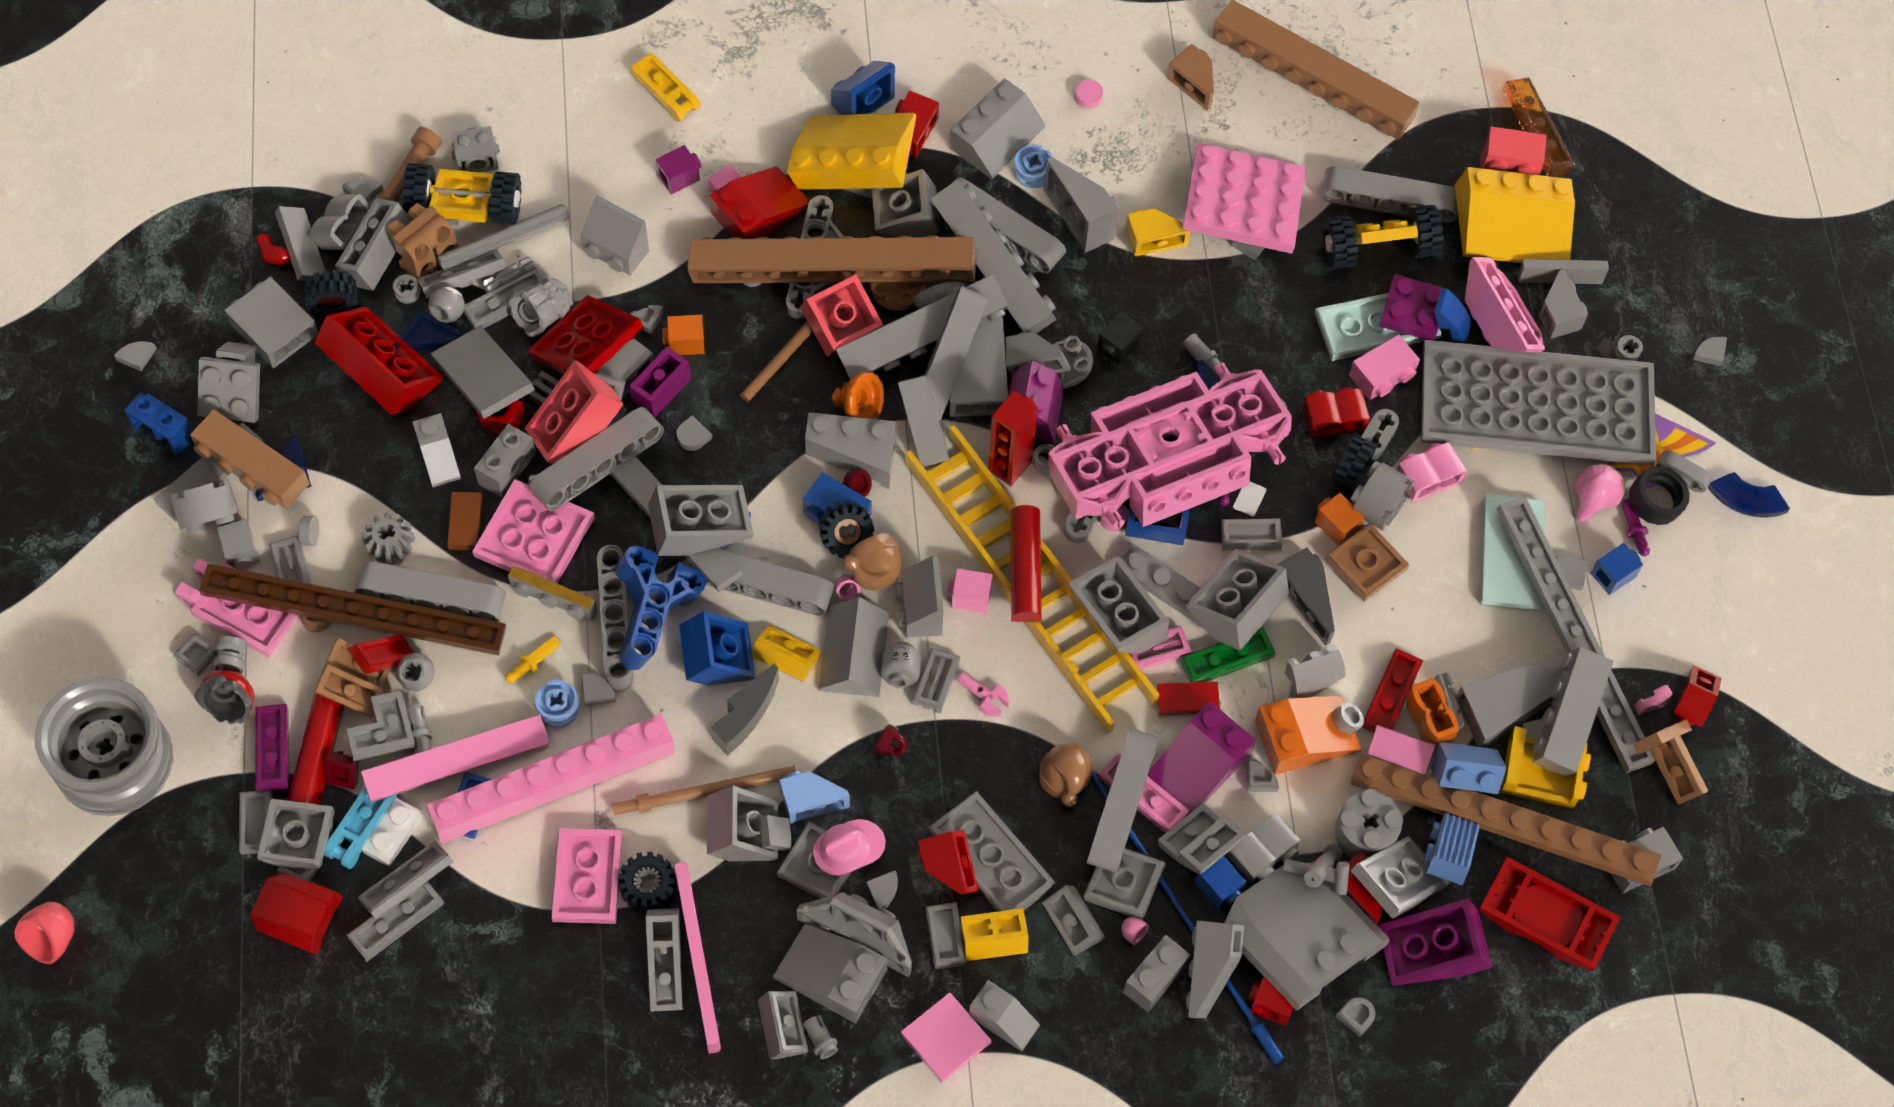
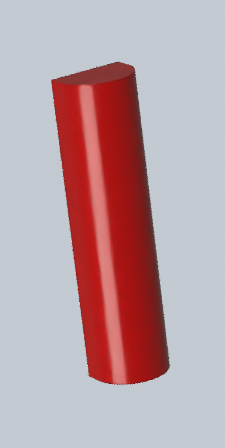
[1010,505,1042,622]
[287,693,344,805]

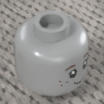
[881,642,922,688]

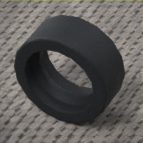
[1629,466,1690,525]

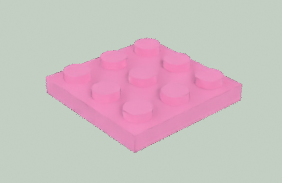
[472,479,595,584]

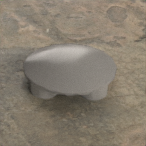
[1053,336,1094,389]

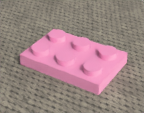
[552,828,623,924]

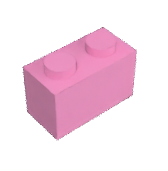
[1349,334,1420,401]

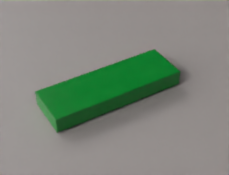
[1180,627,1276,682]

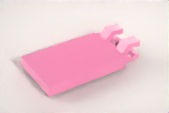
[175,558,299,658]

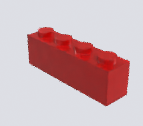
[988,391,1038,487]

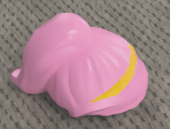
[1574,464,1624,522]

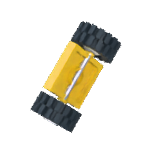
[402,163,522,224]
[1322,205,1444,269]

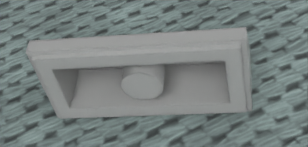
[1042,885,1105,956]
[758,991,808,1060]

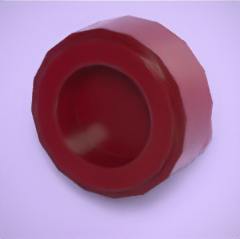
[842,469,872,497]
[875,724,907,756]

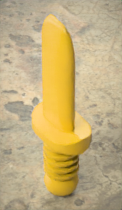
[505,635,560,683]

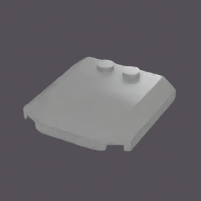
[1225,862,1390,1011]

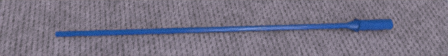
[1091,770,1285,1064]

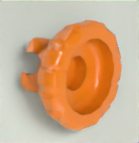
[832,371,884,419]

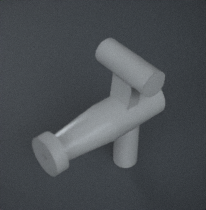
[1283,844,1349,895]

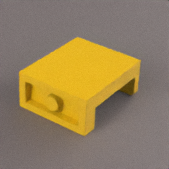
[1500,726,1591,809]

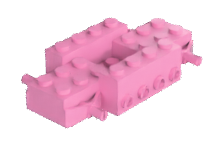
[1048,363,1292,529]

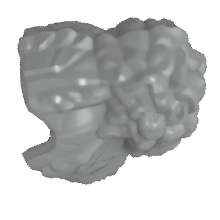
[507,277,573,337]

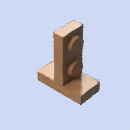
[1633,719,1708,805]

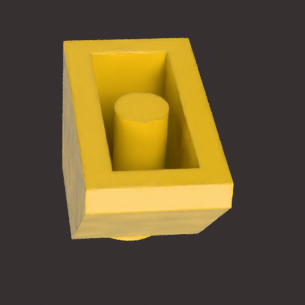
[1125,208,1191,257]

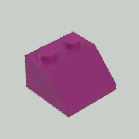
[1008,360,1064,444]

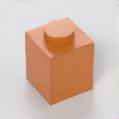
[662,315,705,355]
[1315,493,1365,546]

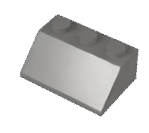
[950,78,1045,179]
[1186,549,1289,650]
[1068,555,1169,653]

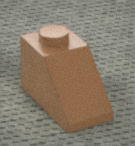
[1167,44,1214,111]

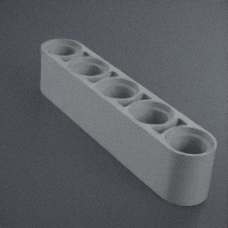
[1322,166,1458,223]
[952,177,1066,273]
[924,286,988,420]
[529,407,664,511]
[597,545,634,691]
[688,550,835,616]
[355,561,506,622]
[1087,728,1159,873]

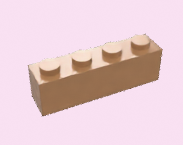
[190,409,310,510]

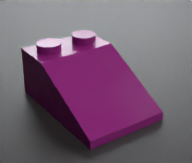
[1148,701,1256,814]
[1378,899,1493,986]

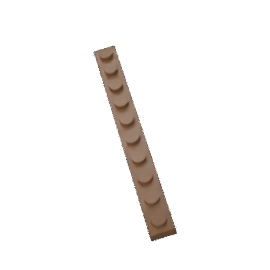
[1351,753,1662,886]

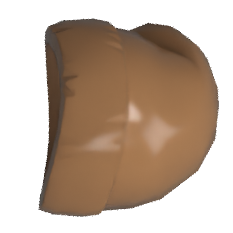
[843,533,902,591]
[1039,742,1093,807]

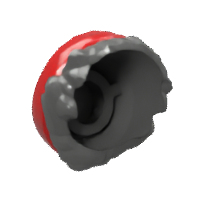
[194,670,255,724]

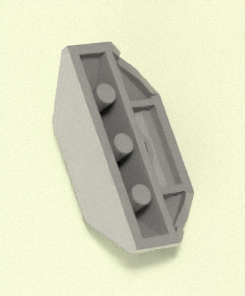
[797,892,912,977]

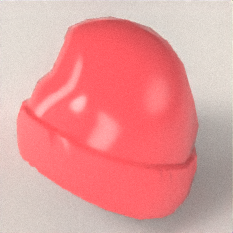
[14,902,75,964]

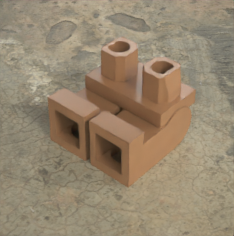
[387,203,459,279]

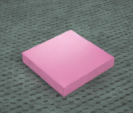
[901,993,991,1083]

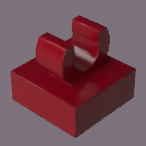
[324,751,359,790]

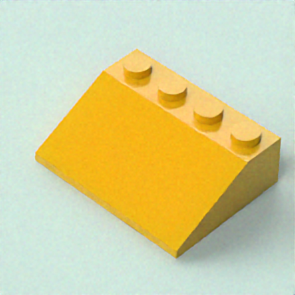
[787,113,916,190]
[1454,167,1575,263]

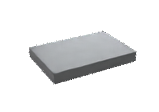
[1351,836,1449,919]

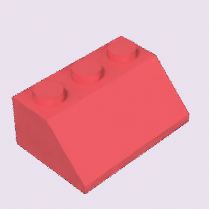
[525,360,624,464]

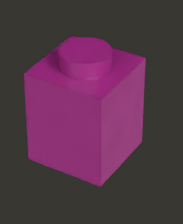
[655,145,702,195]

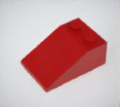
[709,166,810,239]

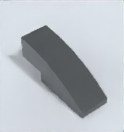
[710,664,779,756]

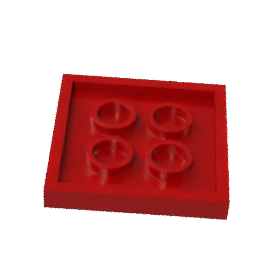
[527,295,644,374]

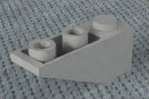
[1186,921,1244,1018]

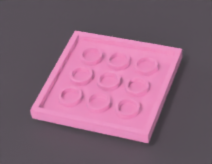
[1182,142,1306,254]

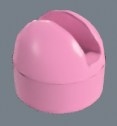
[835,574,860,601]
[1121,917,1149,945]

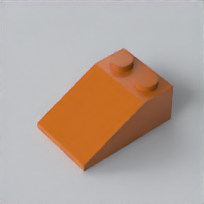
[1255,695,1362,775]

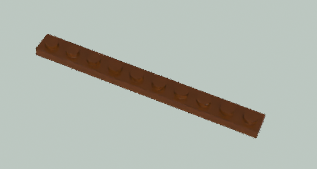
[199,563,506,656]

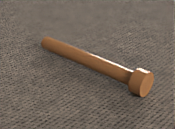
[379,127,442,202]

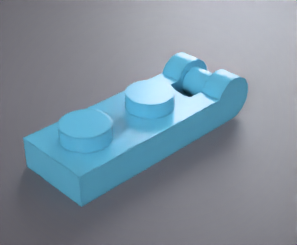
[324,787,398,869]

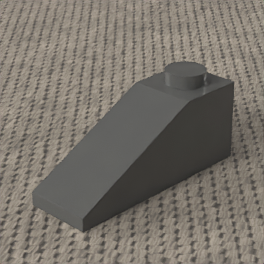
[1278,547,1335,646]

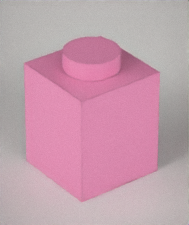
[947,568,993,613]

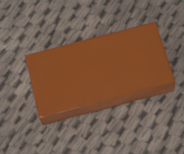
[448,492,483,550]

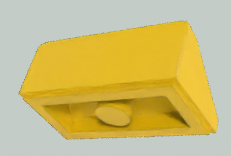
[752,625,822,681]

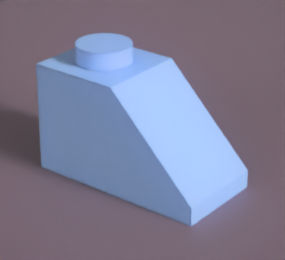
[779,771,850,824]

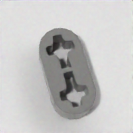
[1362,409,1399,460]
[1656,451,1712,493]

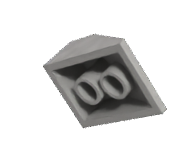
[1043,157,1119,253]
[648,485,754,556]
[773,924,888,1024]

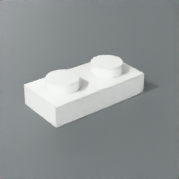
[362,798,424,867]

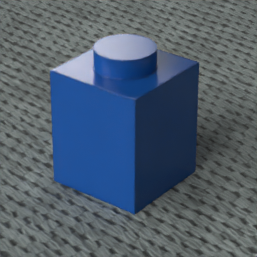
[1590,543,1643,595]
[1195,856,1246,910]

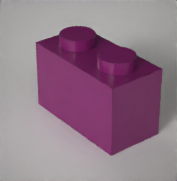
[629,346,691,418]

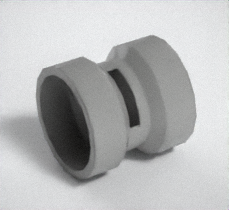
[212,636,247,674]

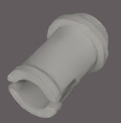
[803,1015,838,1059]

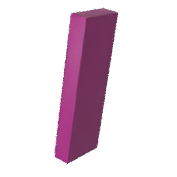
[255,704,289,792]

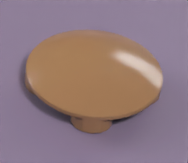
[869,282,926,311]

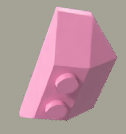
[1465,257,1545,352]

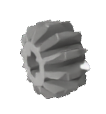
[362,512,415,565]

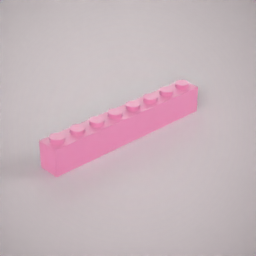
[427,714,674,844]

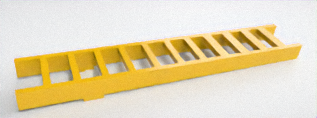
[905,425,1159,734]

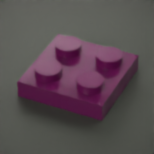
[1379,274,1449,341]

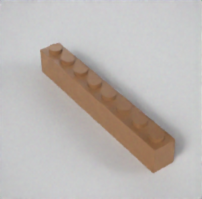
[1212,0,1420,140]

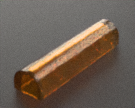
[1502,77,1575,178]

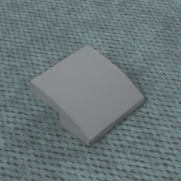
[1158,803,1246,875]

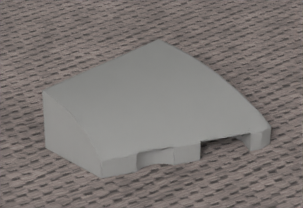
[1285,645,1345,699]

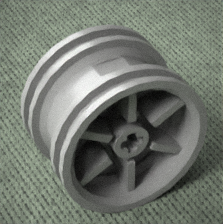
[35,677,174,816]

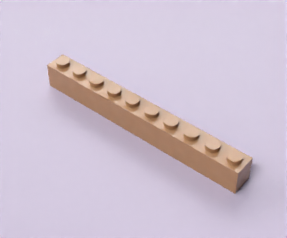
[687,235,976,283]

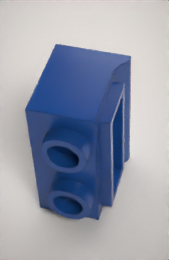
[124,392,193,456]

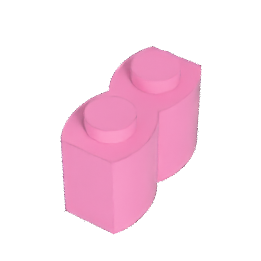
[1397,443,1467,501]

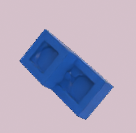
[1434,288,1471,344]

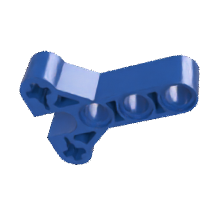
[615,546,706,670]

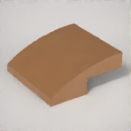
[314,638,391,718]

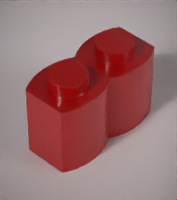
[1303,387,1370,437]

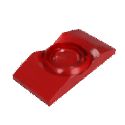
[1479,856,1621,971]

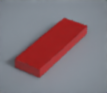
[1361,648,1423,733]

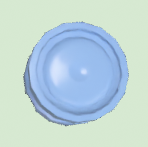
[1014,144,1052,188]
[535,679,580,728]

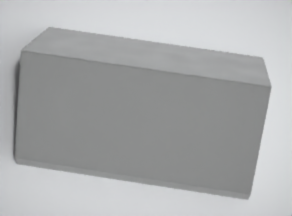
[819,597,889,697]

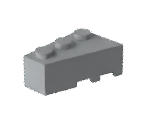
[805,412,896,489]

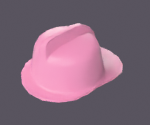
[813,819,886,876]

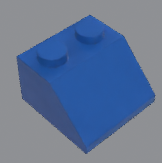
[831,61,895,115]
[679,611,755,686]

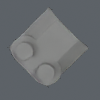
[257,799,335,870]

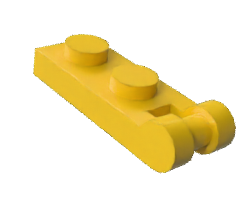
[630,52,701,122]

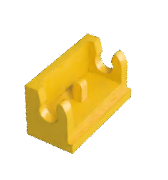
[961,908,1029,961]

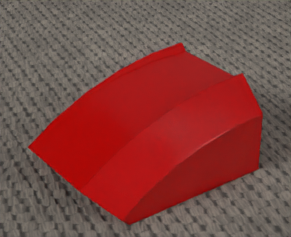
[250,872,343,955]

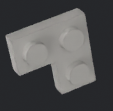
[346,690,415,761]

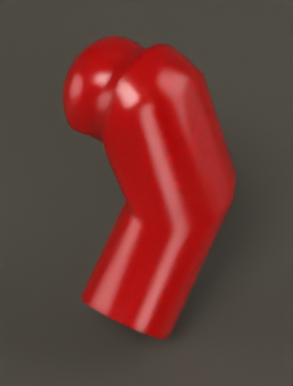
[256,234,291,265]

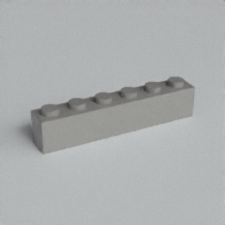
[930,179,1057,334]
[836,274,1008,379]

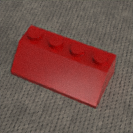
[314,306,443,415]

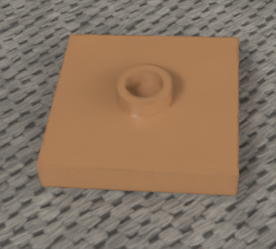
[1324,523,1410,602]

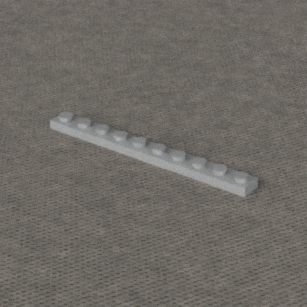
[1496,496,1656,773]

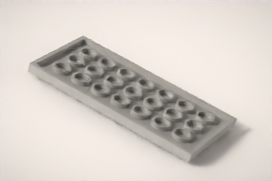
[1421,340,1656,466]

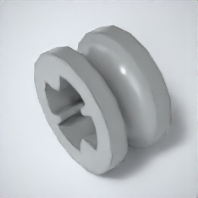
[393,274,421,304]
[1614,335,1643,361]

